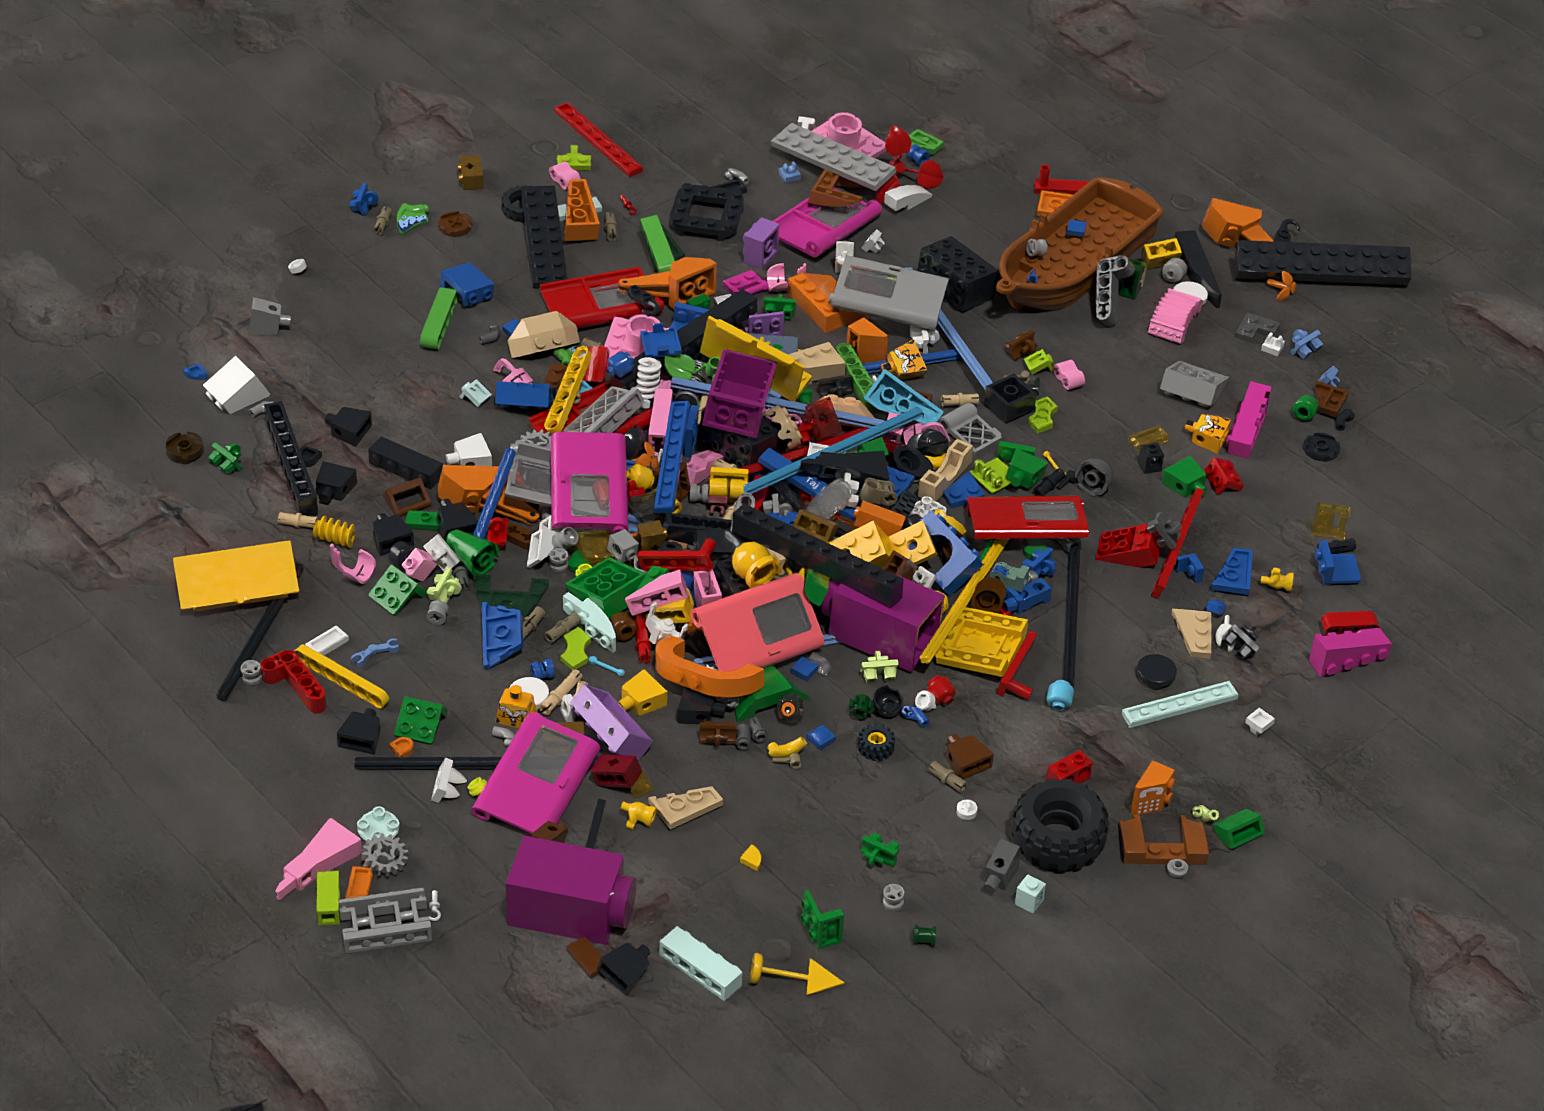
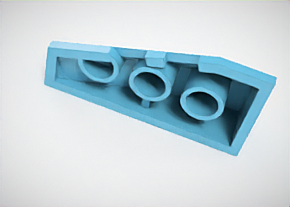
[863,369,944,424]

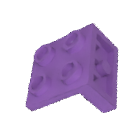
[744,312,784,336]

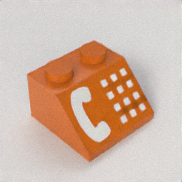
[1131,760,1176,815]

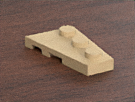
[1171,608,1211,659]
[648,786,723,829]

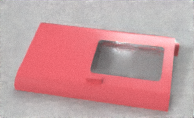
[691,573,825,671]

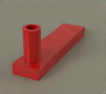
[1034,165,1090,195]
[637,538,716,571]
[996,630,1037,700]

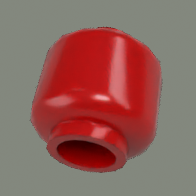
[927,675,956,706]

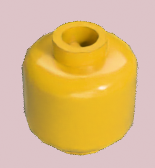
[627,464,654,490]

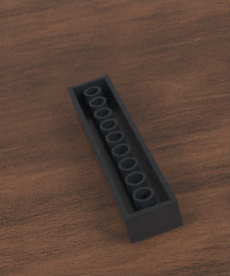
[1235,240,1412,287]

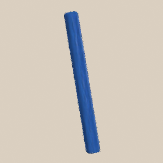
[863,349,961,374]
[473,448,516,539]

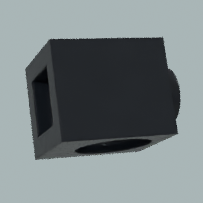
[1138,443,1164,474]

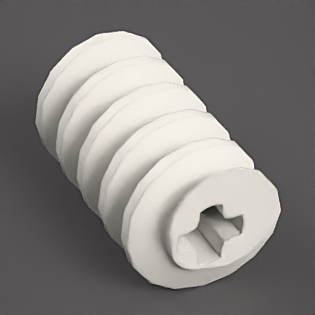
[636,357,661,399]

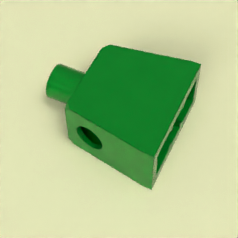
[1006,448,1048,488]
[1162,456,1207,497]

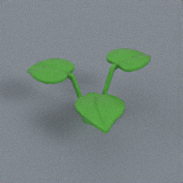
[664,354,720,406]

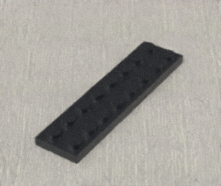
[521,185,568,288]

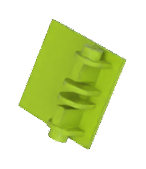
[969,458,1011,494]

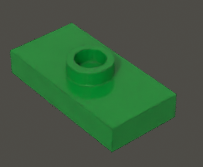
[405,510,439,530]

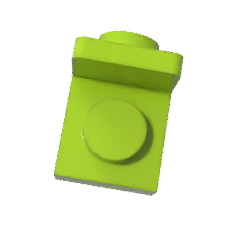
[1024,349,1054,375]

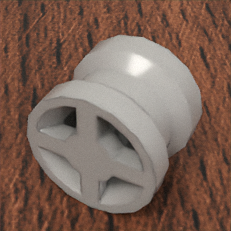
[1026,239,1047,256]
[549,548,568,572]
[426,600,449,625]
[241,660,262,685]
[882,884,905,911]

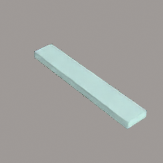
[1121,681,1238,728]

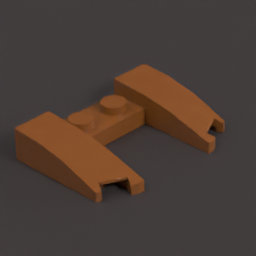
[809,169,867,207]
[1119,814,1209,865]

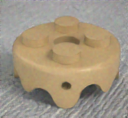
[764,405,802,452]

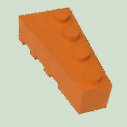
[564,179,600,241]

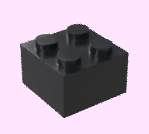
[984,373,1037,423]

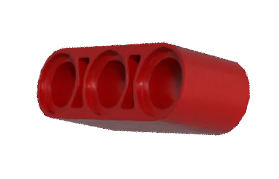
[1321,611,1380,636]

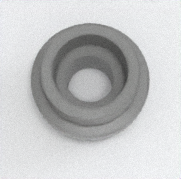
[1167,859,1188,879]

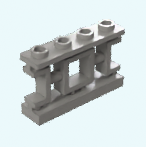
[339,888,432,953]

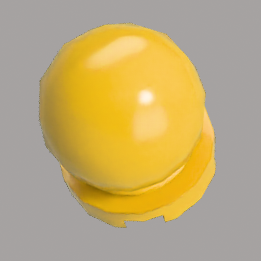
[732,542,782,588]

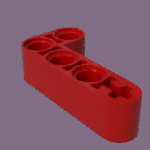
[260,650,327,713]

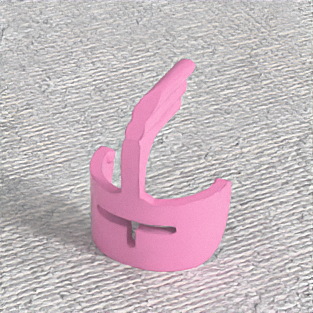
[767,263,806,291]
[493,358,534,383]
[903,422,951,445]
[330,544,376,584]

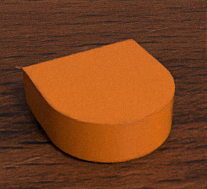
[389,737,414,757]

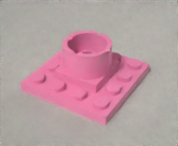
[812,113,886,158]
[604,315,670,381]

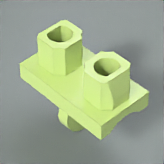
[427,568,462,603]
[860,651,898,684]

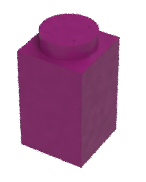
[821,571,945,672]
[506,836,637,945]

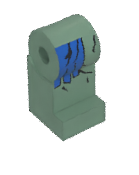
[990,562,1030,592]

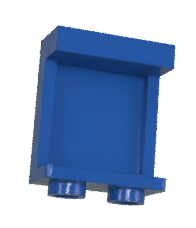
[440,262,494,307]

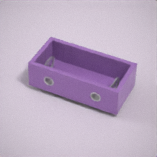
[570,684,653,760]

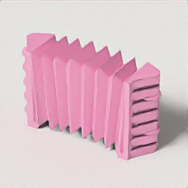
[1148,288,1203,344]

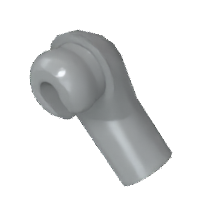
[725,168,750,185]
[249,401,274,417]

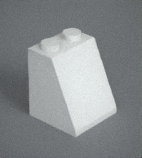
[203,356,271,414]

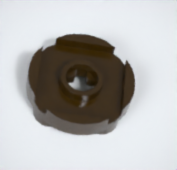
[166,432,204,465]

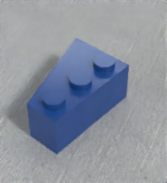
[495,381,553,410]

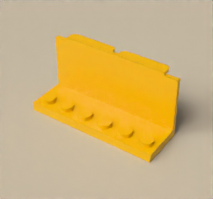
[700,316,812,402]
[173,540,299,612]

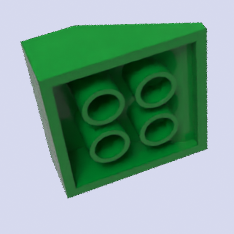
[565,557,646,619]

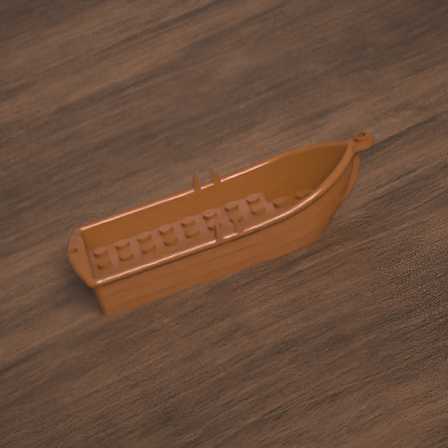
[996,177,1164,311]

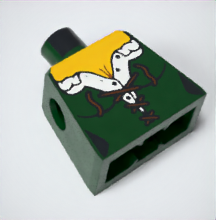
[1118,259,1147,300]

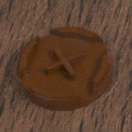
[438,211,472,237]

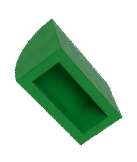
[805,568,830,606]
[1213,809,1265,849]

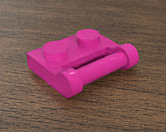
[723,270,769,295]

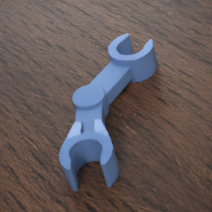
[351,639,399,668]

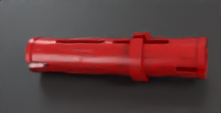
[634,614,652,663]

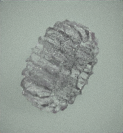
[806,478,853,519]

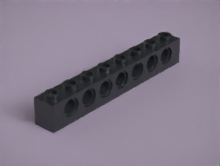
[264,401,318,516]

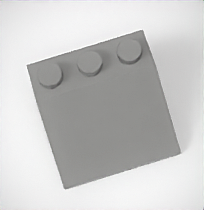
[1160,361,1229,407]

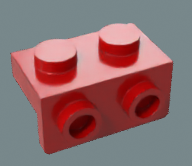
[1204,457,1244,494]

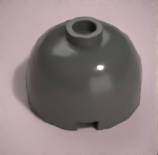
[1075,458,1113,496]

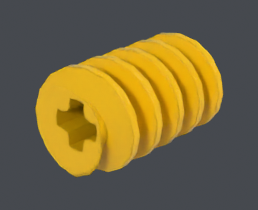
[313,515,356,548]

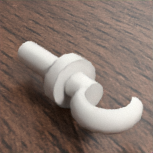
[429,891,441,921]

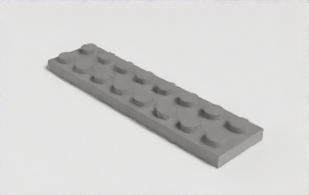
[771,123,896,191]

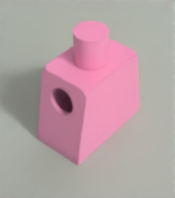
[694,569,722,607]

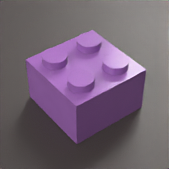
[742,217,780,269]

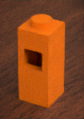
[853,500,906,537]

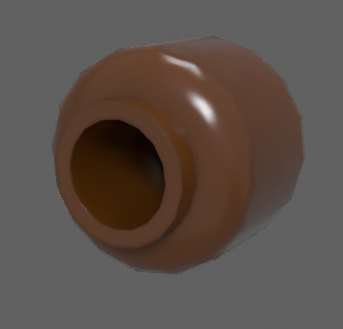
[610,612,637,641]

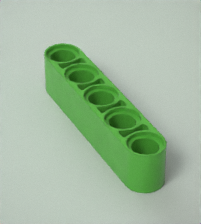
[640,214,675,273]
[420,287,458,350]
[836,343,877,412]

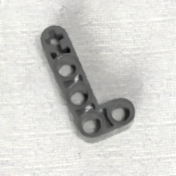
[1096,256,1135,327]

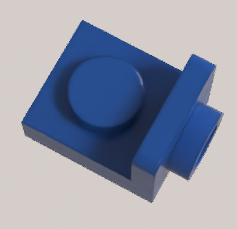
[1175,553,1204,583]

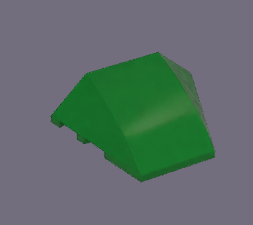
[735,665,809,722]

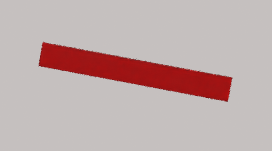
[554,102,643,178]
[738,427,867,475]
[1151,488,1204,599]

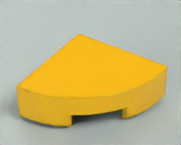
[740,844,761,871]

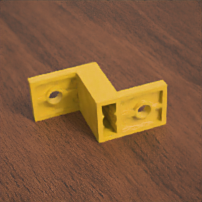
[828,520,938,569]

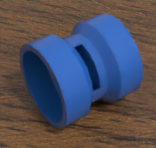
[907,144,930,166]
[530,658,555,680]

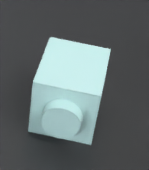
[1015,874,1046,913]

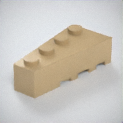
[788,342,846,384]

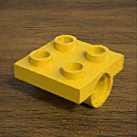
[709,467,749,503]

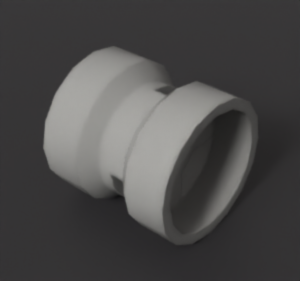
[690,483,710,503]
[552,527,579,550]

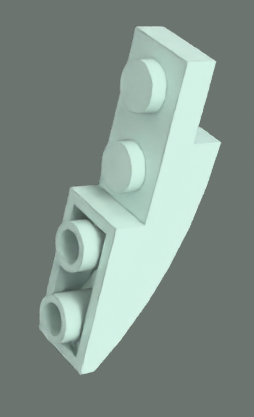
[563,592,616,653]

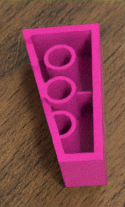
[1226,381,1272,459]
[1309,628,1392,677]

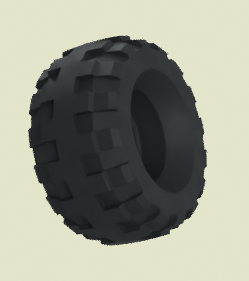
[1011,778,1109,872]

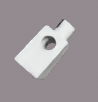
[446,433,492,466]

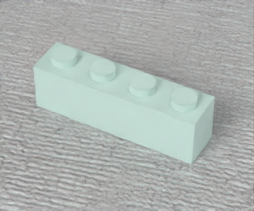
[659,926,742,1001]

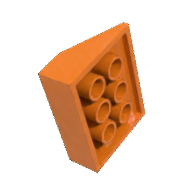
[787,273,869,333]

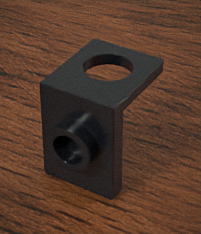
[683,629,712,658]

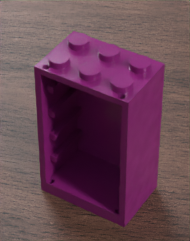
[702,349,777,438]

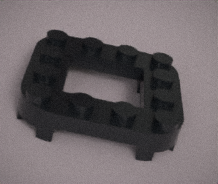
[670,183,744,241]

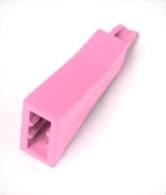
[648,380,672,458]
[276,818,362,900]

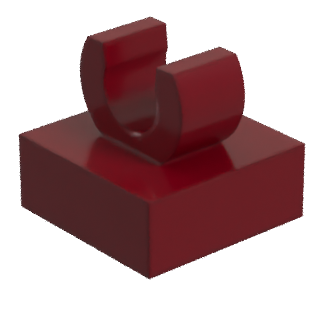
[708,495,728,516]

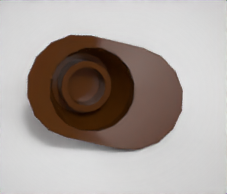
[971,577,1006,614]

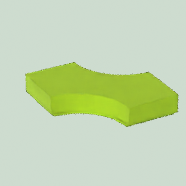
[1028,396,1058,434]
[560,627,591,670]

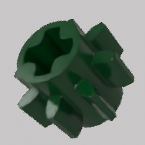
[848,694,874,719]

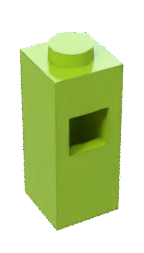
[317,871,340,926]

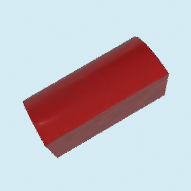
[584,346,610,385]

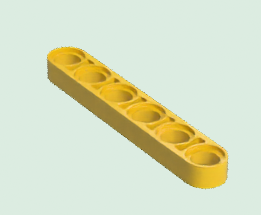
[544,346,592,435]
[294,644,390,709]

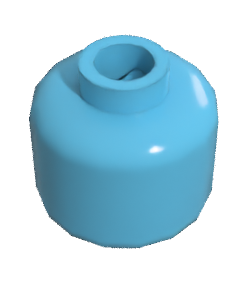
[1047,680,1074,711]

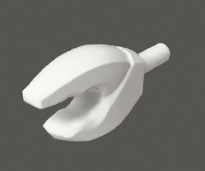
[1215,615,1235,652]

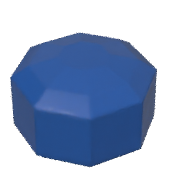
[1206,599,1226,615]

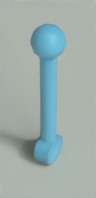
[589,656,625,677]

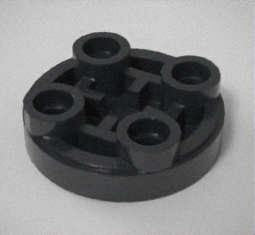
[1136,654,1177,690]

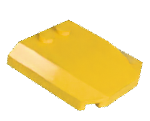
[935,607,1028,677]

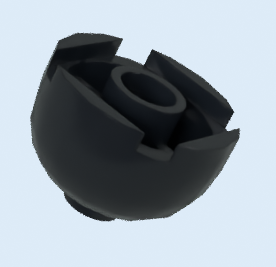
[624,424,649,460]

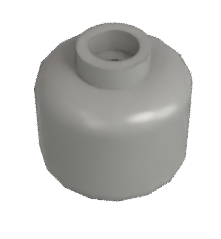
[1162,258,1187,283]

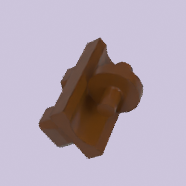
[1005,330,1037,361]
[699,721,736,746]

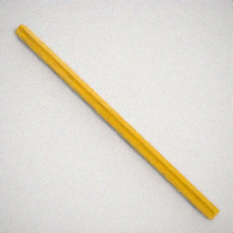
[919,538,1010,664]

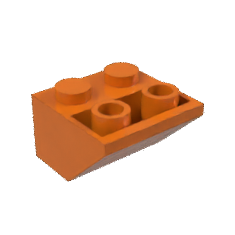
[847,318,888,363]

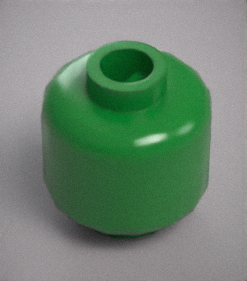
[1293,395,1319,421]

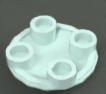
[357,807,400,841]

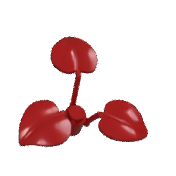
[876,126,944,203]

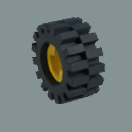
[890,489,918,519]
[858,723,895,761]

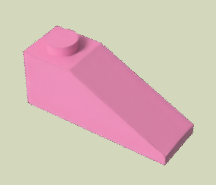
[625,570,688,615]

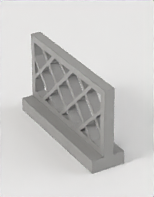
[563,386,645,433]

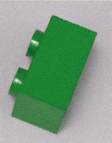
[686,293,711,309]

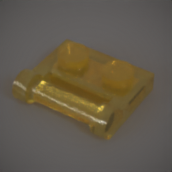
[1311,502,1351,541]

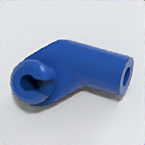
[901,705,930,728]

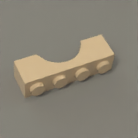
[918,439,973,501]

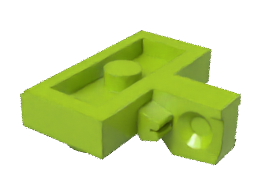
[557,145,591,170]

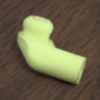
[1192,805,1219,822]

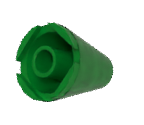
[446,529,499,577]

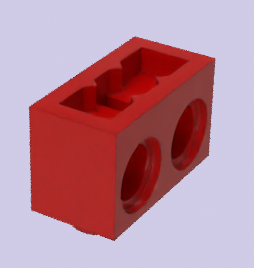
[1046,750,1093,784]

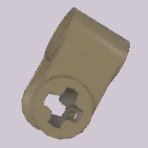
[859,478,898,506]

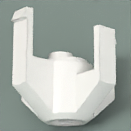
[645,602,689,645]

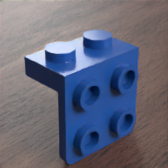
[1315,541,1361,584]

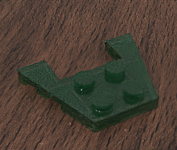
[473,574,549,619]

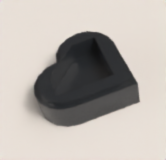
[300,446,322,467]

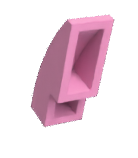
[687,449,725,485]

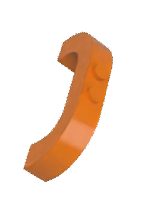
[656,634,764,697]

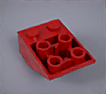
[1096,524,1160,568]

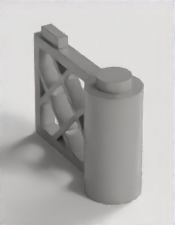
[938,403,1002,456]

